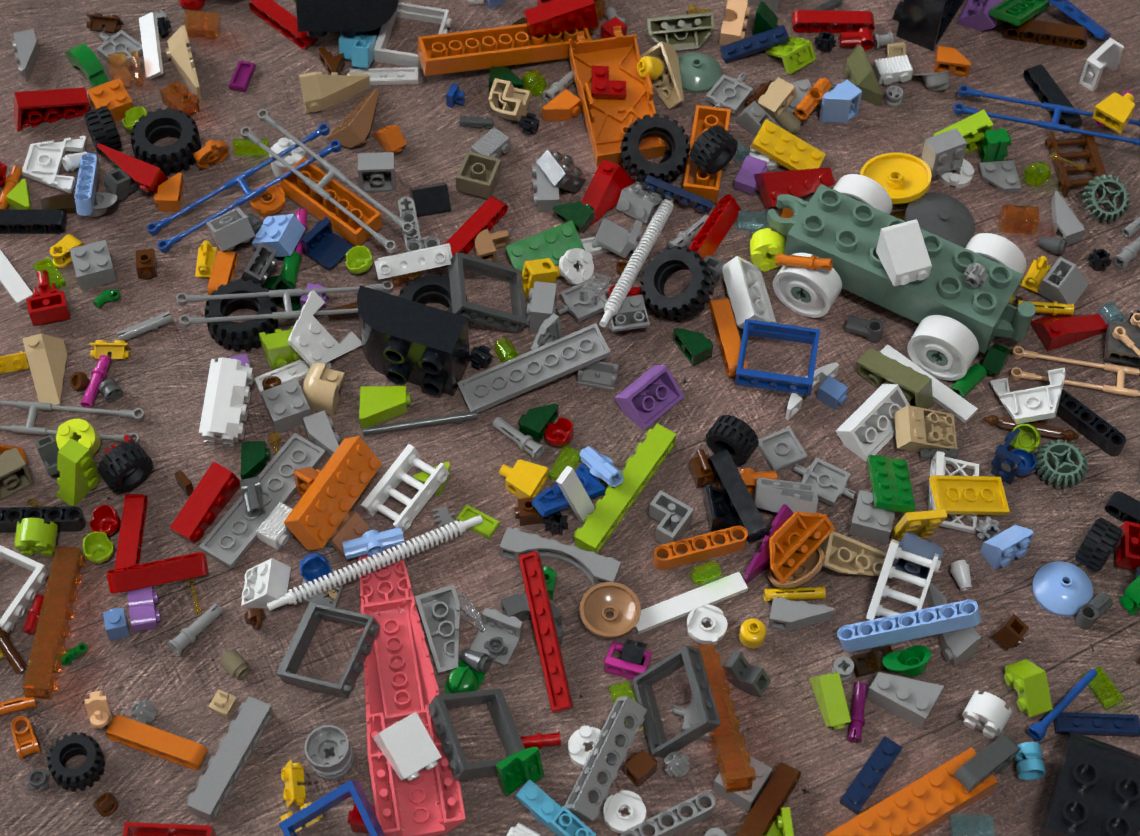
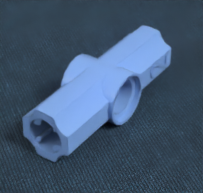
[579,446,624,487]
[342,527,405,560]

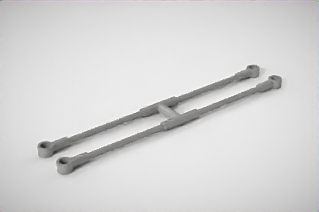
[240,109,414,253]
[176,280,393,328]
[0,400,145,444]

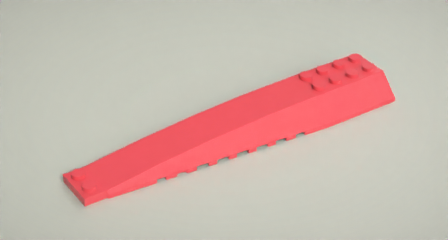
[358,547,466,836]

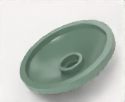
[678,52,722,93]

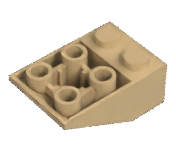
[894,405,957,452]

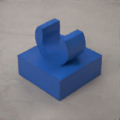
[446,83,466,108]

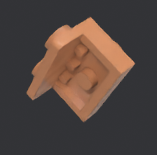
[327,511,370,557]

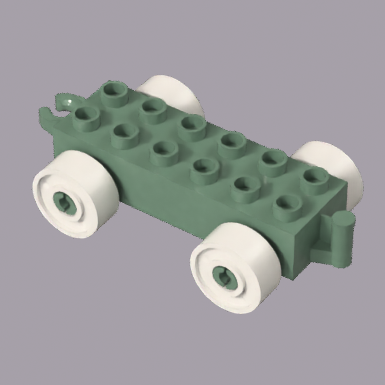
[767,174,1036,381]

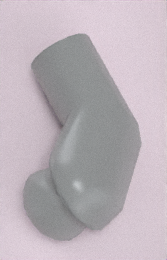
[606,7,626,24]

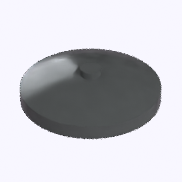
[904,192,975,248]

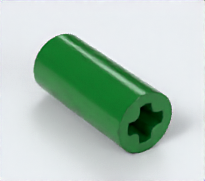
[281,252,301,289]
[950,363,987,398]

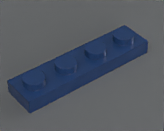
[720,25,790,63]
[642,175,714,213]
[839,736,903,815]

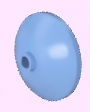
[1032,561,1093,617]

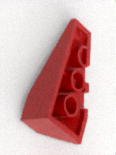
[97,143,169,193]
[581,159,635,228]
[1030,314,1110,352]

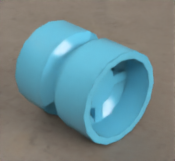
[1015,742,1046,780]

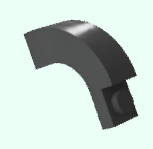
[501,594,565,645]

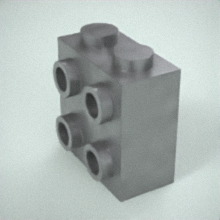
[537,149,586,193]
[241,243,277,285]
[1104,320,1140,367]

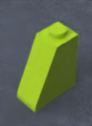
[359,386,411,429]
[810,672,851,730]

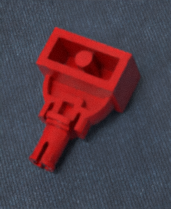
[26,270,70,326]
[1116,521,1140,570]

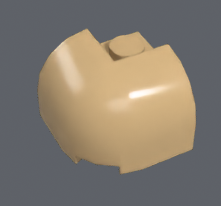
[488,78,532,122]
[302,363,345,416]

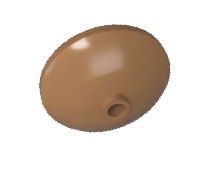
[768,547,825,588]
[580,582,641,638]

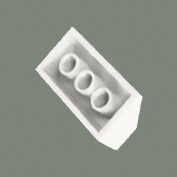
[722,256,776,329]
[836,384,910,462]

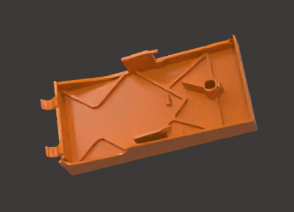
[568,26,666,167]

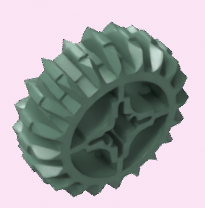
[1082,174,1131,223]
[1035,439,1088,489]

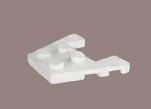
[22,136,88,194]
[287,290,362,366]
[990,367,1066,424]

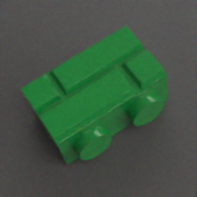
[979,128,1011,162]

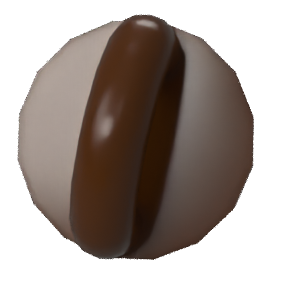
[616,259,630,276]
[70,372,90,390]
[262,376,281,390]
[244,608,266,630]
[93,792,118,817]

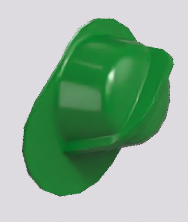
[882,645,931,677]
[445,661,485,694]

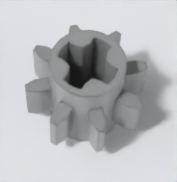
[963,263,989,287]
[975,516,1001,541]
[130,699,157,724]
[664,751,690,777]

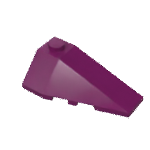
[743,504,794,585]

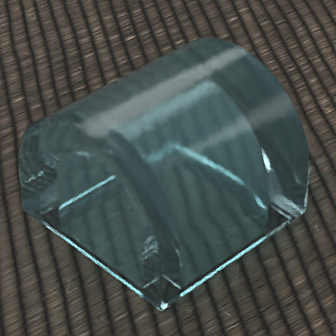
[732,139,750,164]
[1098,302,1125,325]

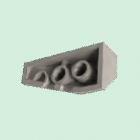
[926,583,981,667]
[415,585,460,674]

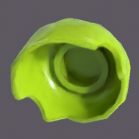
[122,106,147,132]
[345,246,373,274]
[1012,424,1041,453]
[83,531,114,564]

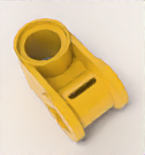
[49,234,85,268]

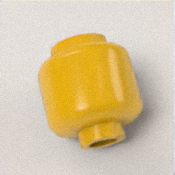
[637,56,663,80]
[739,618,767,649]

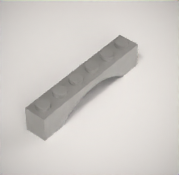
[499,527,621,586]

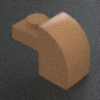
[475,229,509,262]

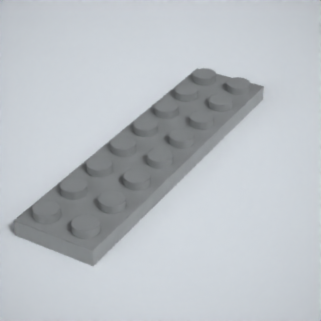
[457,323,611,413]
[199,433,326,569]

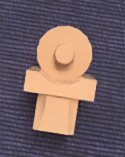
[85,691,113,729]

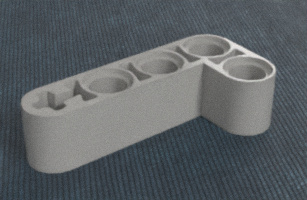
[398,197,440,252]

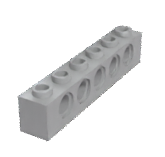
[565,696,647,822]

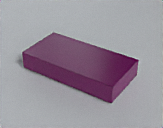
[229,60,256,92]

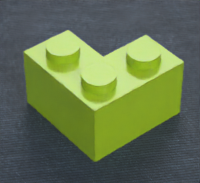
[1004,659,1053,717]

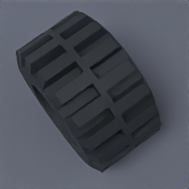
[84,106,121,155]
[690,125,738,174]
[705,415,759,466]
[98,441,153,493]
[1075,517,1123,572]
[47,732,105,792]

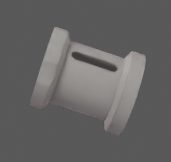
[873,32,894,49]

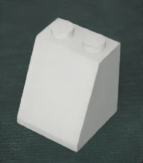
[876,219,932,286]
[373,712,441,781]

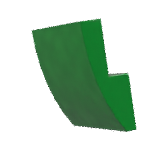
[496,747,545,796]

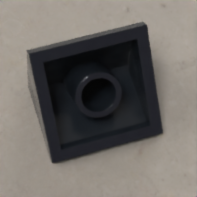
[409,182,451,217]
[703,484,740,532]

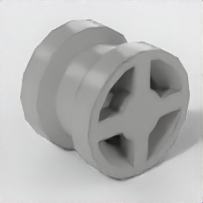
[884,86,903,108]
[832,656,854,682]

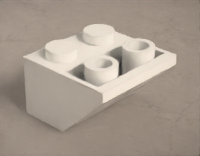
[241,558,291,609]

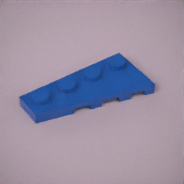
[1047,0,1112,40]
[532,464,606,517]

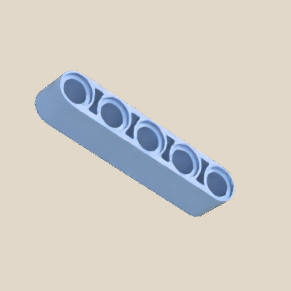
[74,153,99,216]

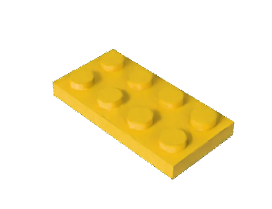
[750,119,826,170]
[929,475,1010,515]
[890,509,947,542]

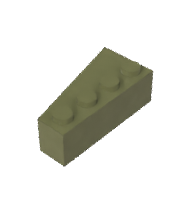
[856,348,933,409]

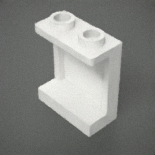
[1079,38,1124,92]

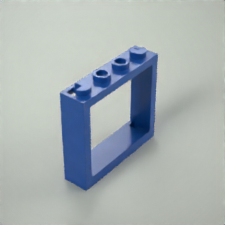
[735,319,820,396]
[279,780,385,836]

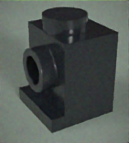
[621,639,647,664]

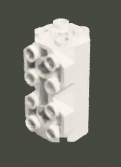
[199,357,254,447]

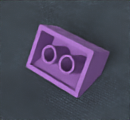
[957,0,1004,31]
[615,365,684,430]

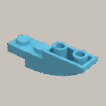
[515,779,596,836]

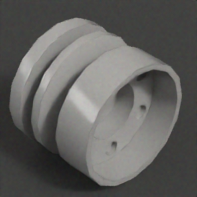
[304,725,354,780]

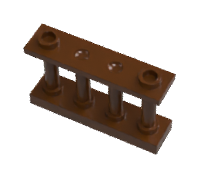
[1045,128,1107,197]

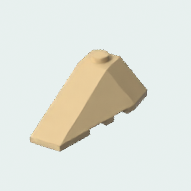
[166,25,202,99]
[640,41,684,109]
[299,72,370,114]
[22,334,68,411]
[819,531,887,576]

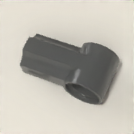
[845,315,884,343]
[240,476,265,517]
[1075,592,1113,630]

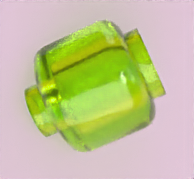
[522,70,547,96]
[1024,161,1051,187]

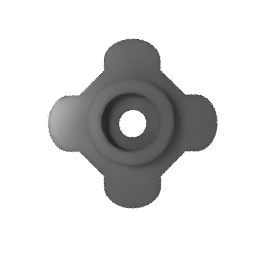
[484,637,508,659]
[27,769,50,791]

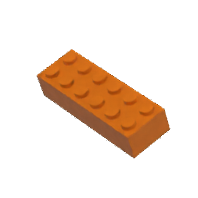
[683,105,731,204]
[279,157,383,247]
[283,436,382,550]

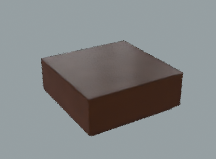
[174,470,194,497]

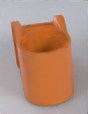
[11,716,41,760]

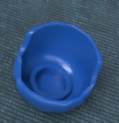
[1011,448,1038,476]
[299,553,332,584]

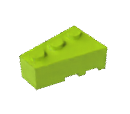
[933,109,993,153]
[259,326,302,371]
[56,438,100,506]

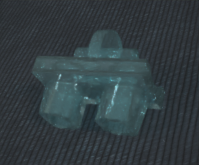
[737,209,769,234]

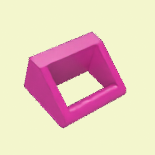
[604,641,653,680]

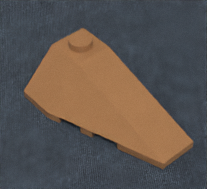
[326,88,380,148]

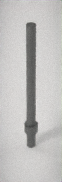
[362,411,477,436]

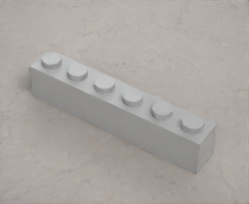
[187,696,273,823]

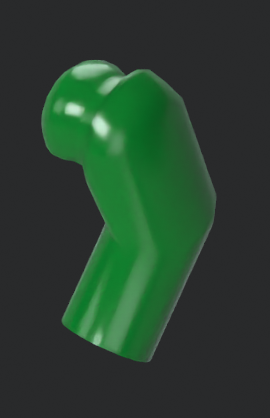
[93,289,120,308]
[60,643,87,666]

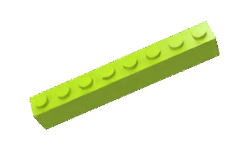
[574,424,677,554]

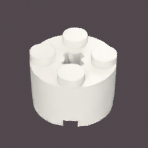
[269,138,306,177]
[962,691,1012,739]

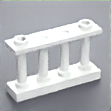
[374,243,453,280]
[361,444,449,533]
[866,539,941,620]

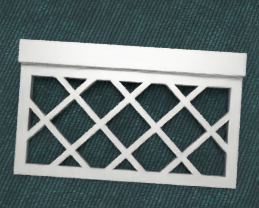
[928,451,979,534]

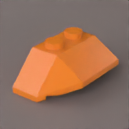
[769,511,835,584]

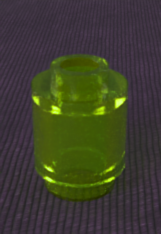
[494,338,519,363]
[690,561,722,587]

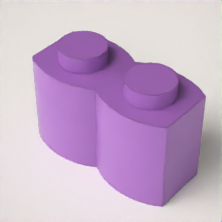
[734,155,769,195]
[127,586,161,632]

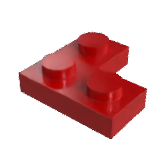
[591,66,626,99]

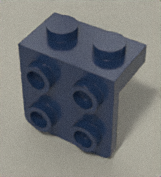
[301,217,353,270]
[991,428,1022,485]

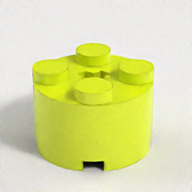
[750,228,786,272]
[56,419,101,457]

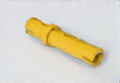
[1016,300,1074,316]
[763,586,826,602]

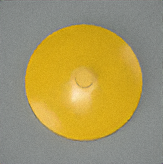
[860,153,932,204]

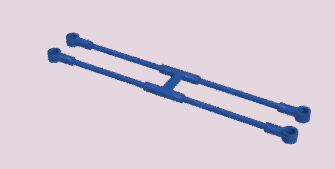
[953,85,1140,146]
[147,123,342,253]

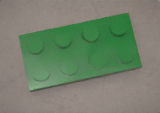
[989,0,1050,26]
[505,220,585,273]
[867,455,916,513]

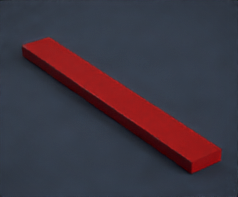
[518,550,574,714]

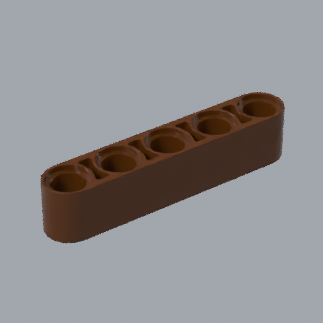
[1004,19,1088,49]
[736,762,801,836]

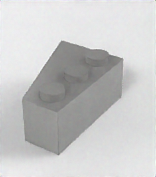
[753,477,818,513]
[866,672,944,729]

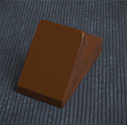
[318,46,345,75]

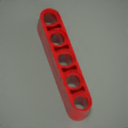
[249,0,318,50]
[792,10,875,33]
[689,194,741,259]
[445,196,508,256]
[114,494,148,569]
[106,552,209,593]

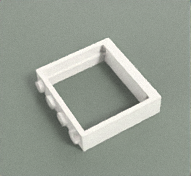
[374,2,452,69]
[0,545,49,635]

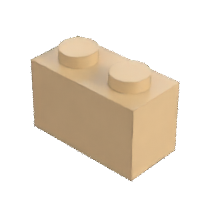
[758,77,797,121]

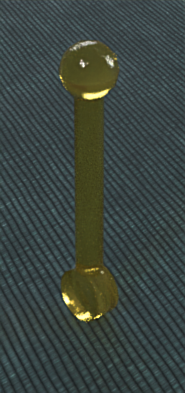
[1050,152,1085,171]
[187,578,202,614]

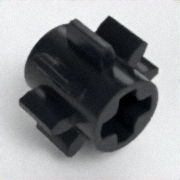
[157,17,172,36]
[814,32,836,53]
[519,113,540,135]
[1087,249,1112,271]
[469,345,493,369]
[544,511,568,536]

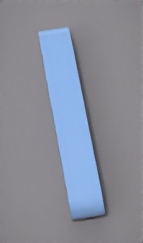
[837,600,982,652]

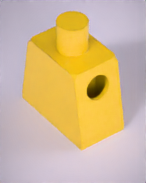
[1092,93,1135,134]
[522,258,561,298]
[499,459,548,499]

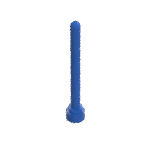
[1027,669,1097,741]

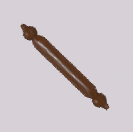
[983,415,1079,441]

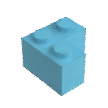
[339,34,377,69]

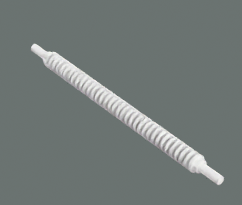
[599,199,674,327]
[267,515,483,611]

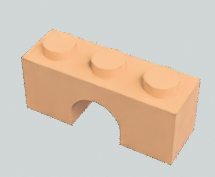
[719,0,750,45]

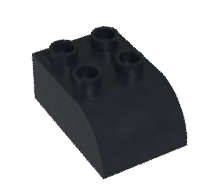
[296,0,399,38]
[893,0,965,51]
[357,285,470,396]
[1039,731,1140,836]

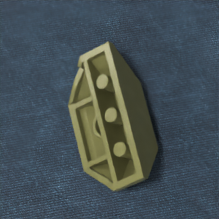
[646,12,715,51]
[843,44,883,106]

